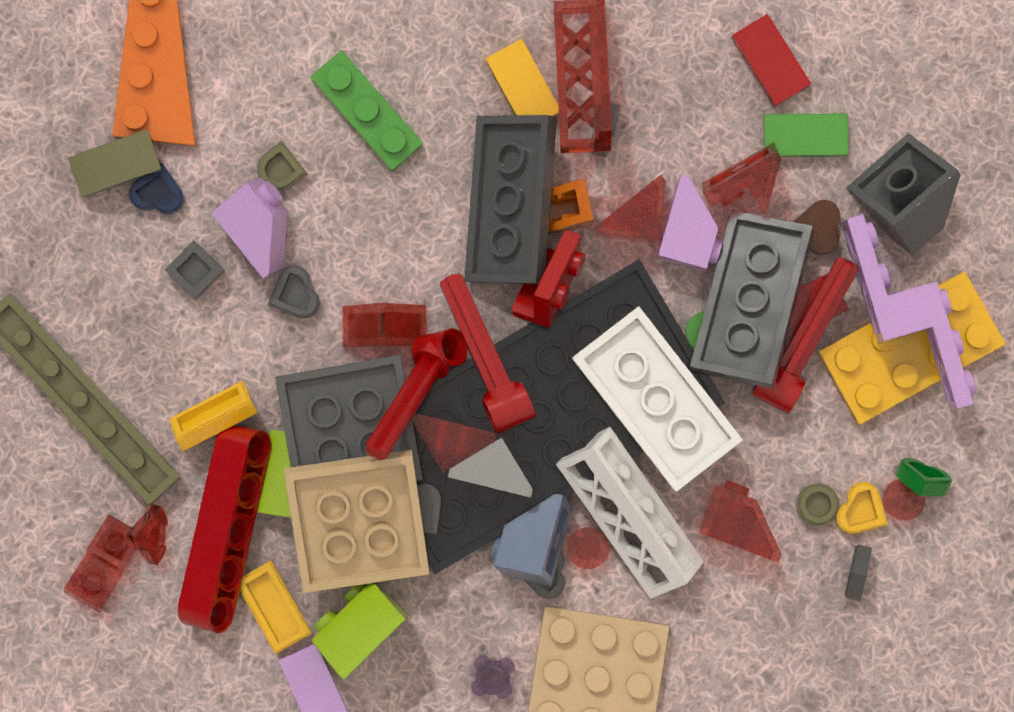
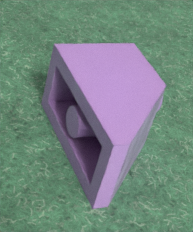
[656,174,723,272]
[211,178,288,279]

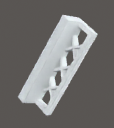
[556,427,704,599]

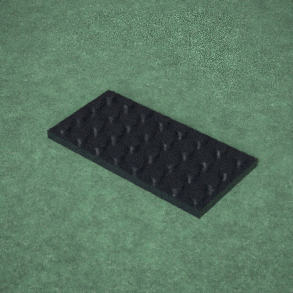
[412,259,725,574]

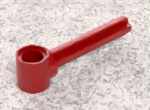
[751,257,859,414]
[440,273,536,434]
[366,328,468,460]

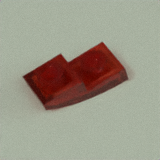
[64,515,145,613]

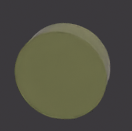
[796,483,839,525]

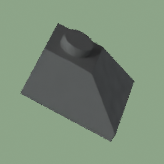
[847,133,961,256]

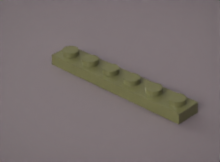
[0,293,181,506]

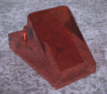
[702,142,781,214]

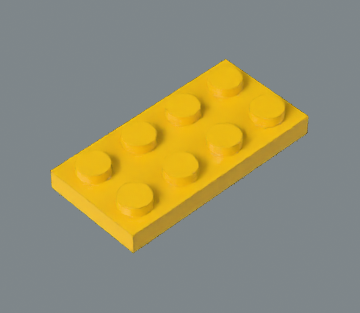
[818,271,1005,425]

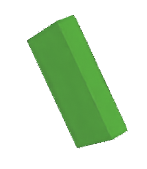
[763,113,848,158]

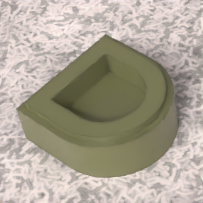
[257,140,308,191]

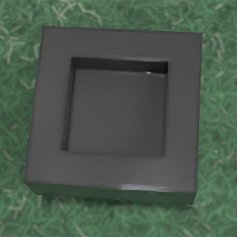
[165,240,225,300]

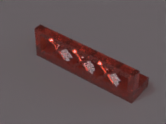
[553,0,612,153]

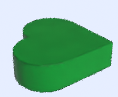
[895,458,952,496]

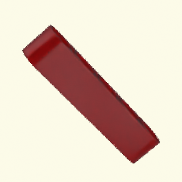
[177,425,272,634]

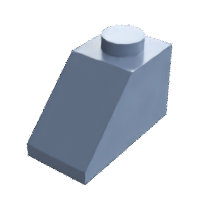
[492,494,573,586]

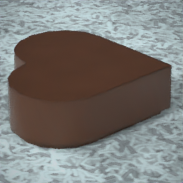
[793,200,840,255]

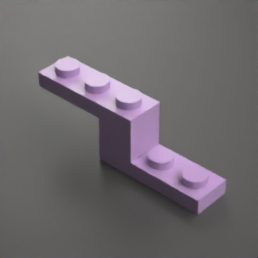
[841,214,976,410]

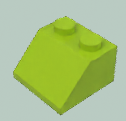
[311,582,409,680]

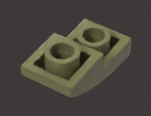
[68,130,161,198]

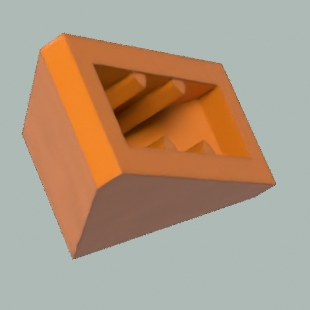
[548,179,593,235]

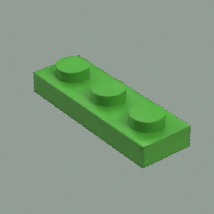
[310,50,424,172]

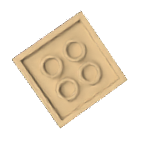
[284,450,430,593]
[528,606,669,712]

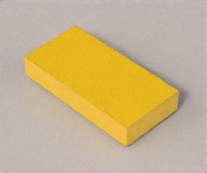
[485,39,562,117]
[169,381,258,451]
[240,560,313,654]

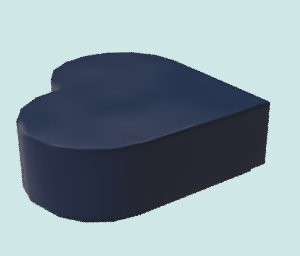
[129,163,184,215]

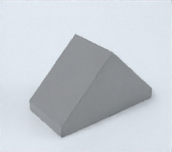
[448,438,533,498]

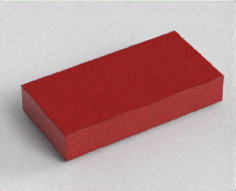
[731,14,811,107]

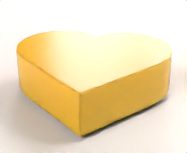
[835,482,888,534]

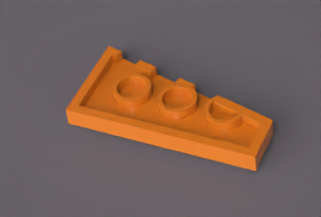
[112,0,197,147]

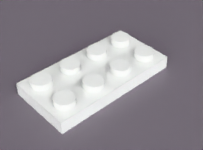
[572,306,743,492]

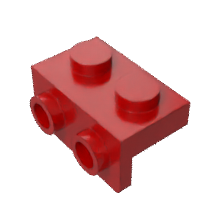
[512,229,586,328]

